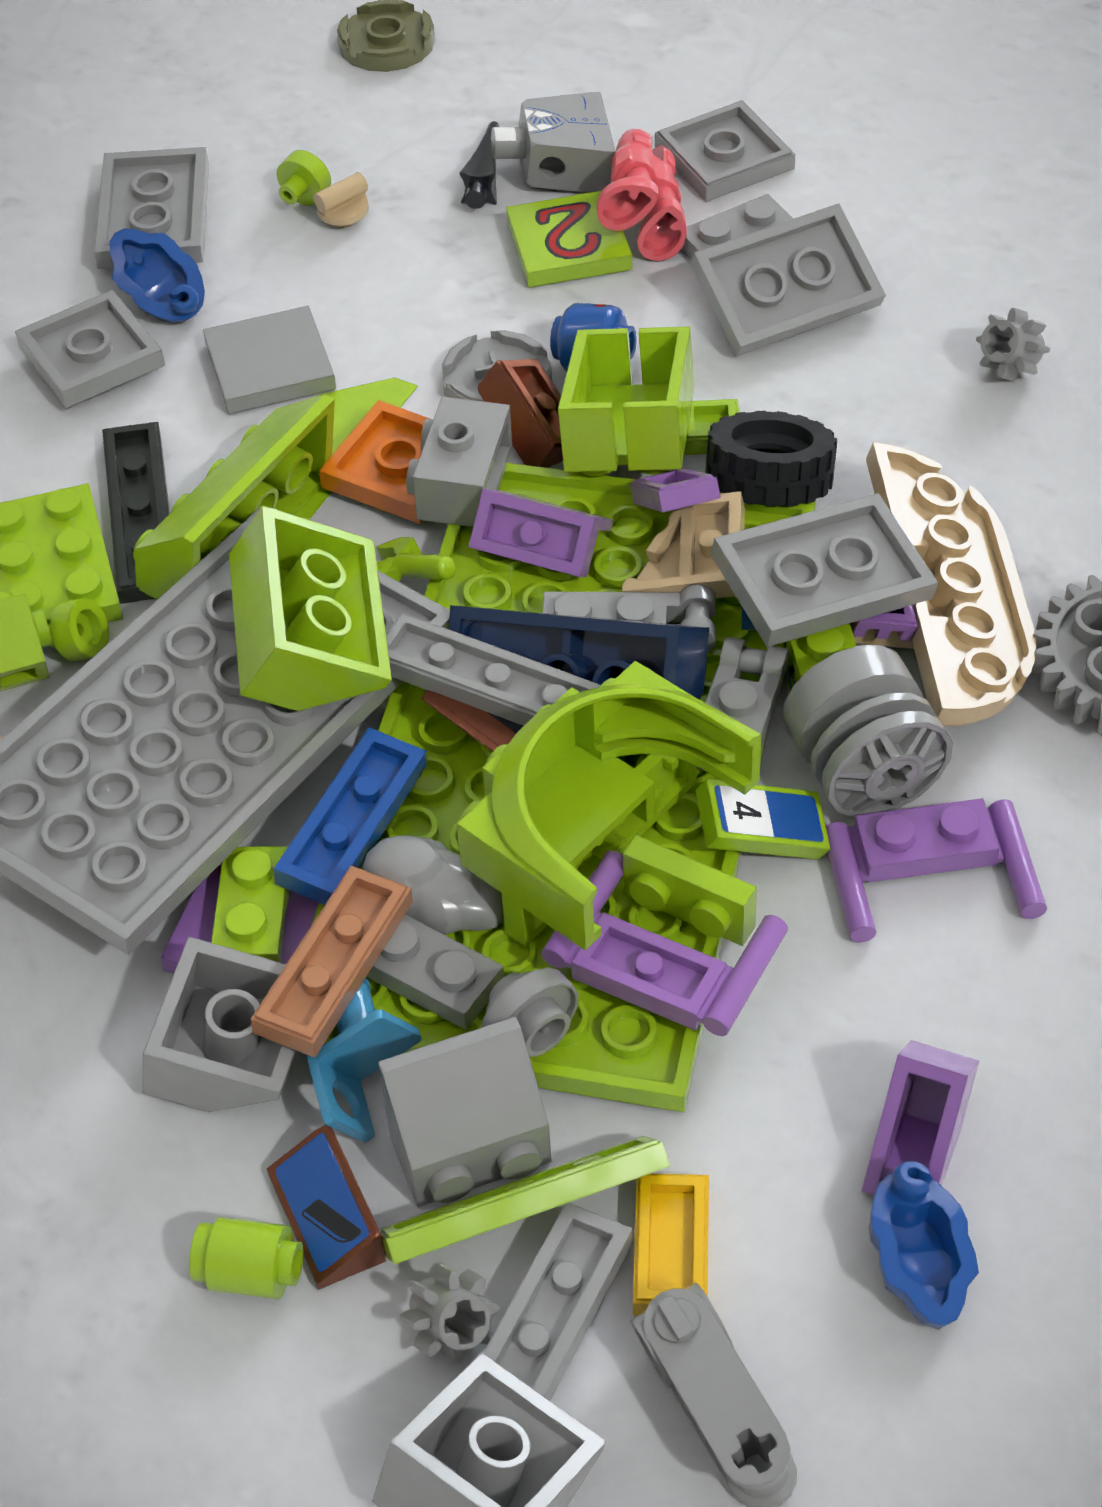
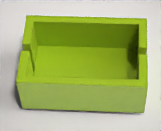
[558,326,694,476]

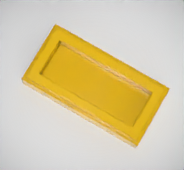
[633,1174,709,1316]

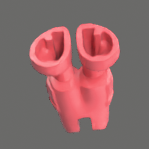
[597,129,687,261]

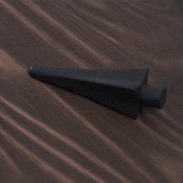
[459,121,500,209]

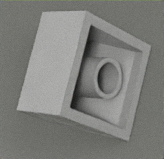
[142,937,296,1112]
[378,1016,552,1208]
[372,1353,606,1507]

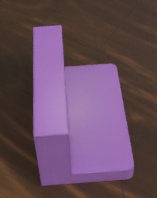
[469,489,613,577]

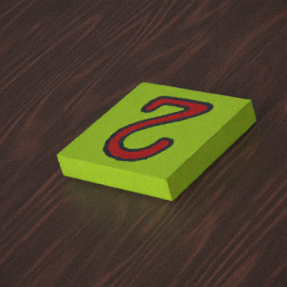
[506,191,632,287]

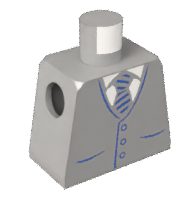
[491,92,616,193]

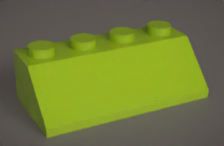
[133,394,335,600]

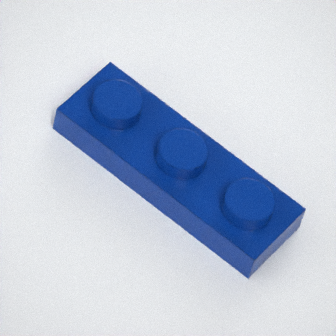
[274,727,426,905]

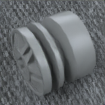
[783,645,953,818]

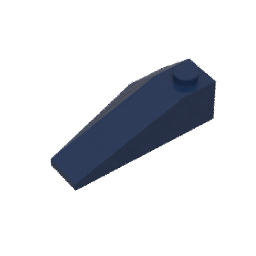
[448,605,709,700]

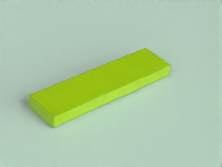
[380,1136,670,1264]

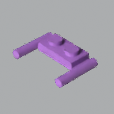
[826,798,1047,943]
[541,851,788,1036]

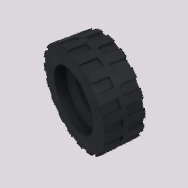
[705,410,837,507]

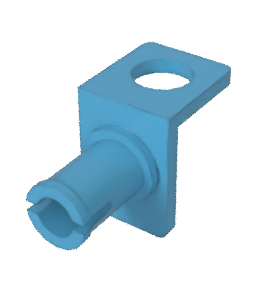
[307,978,421,1143]

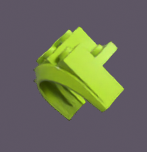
[457,661,761,951]

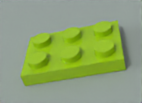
[0,483,123,624]

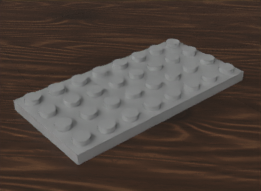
[0,507,450,955]

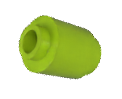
[189,1217,303,1300]

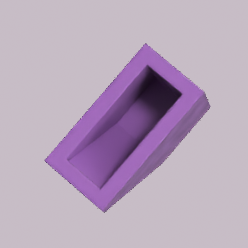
[861,1040,980,1195]

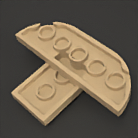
[854,442,1036,727]

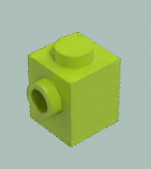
[0,592,53,692]

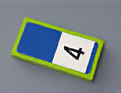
[696,779,831,860]

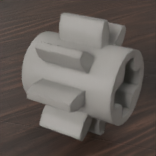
[976,308,1050,381]
[400,1262,500,1363]

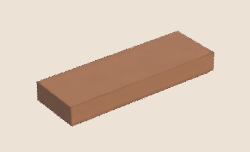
[250,866,413,1058]

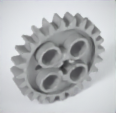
[1032,575,1102,735]

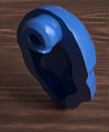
[109,228,205,323]
[869,1161,979,1330]

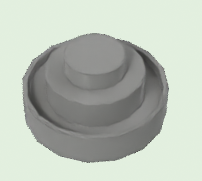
[481,967,579,1057]

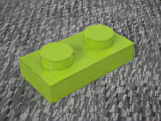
[623,835,757,946]
[211,846,290,963]

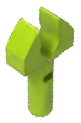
[376,537,456,582]

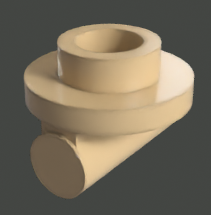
[313,172,369,227]

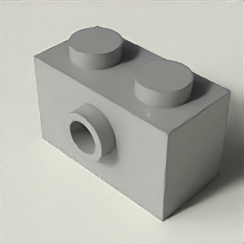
[406,396,512,527]

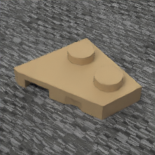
[622,491,745,598]

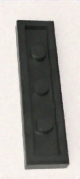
[102,422,170,604]

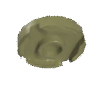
[337,0,435,72]

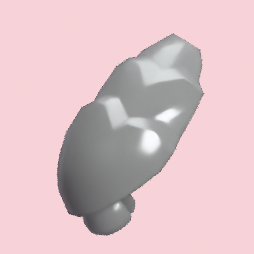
[363,835,504,935]

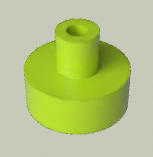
[276,150,331,206]
[48,597,109,662]

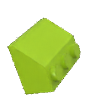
[229,505,392,711]

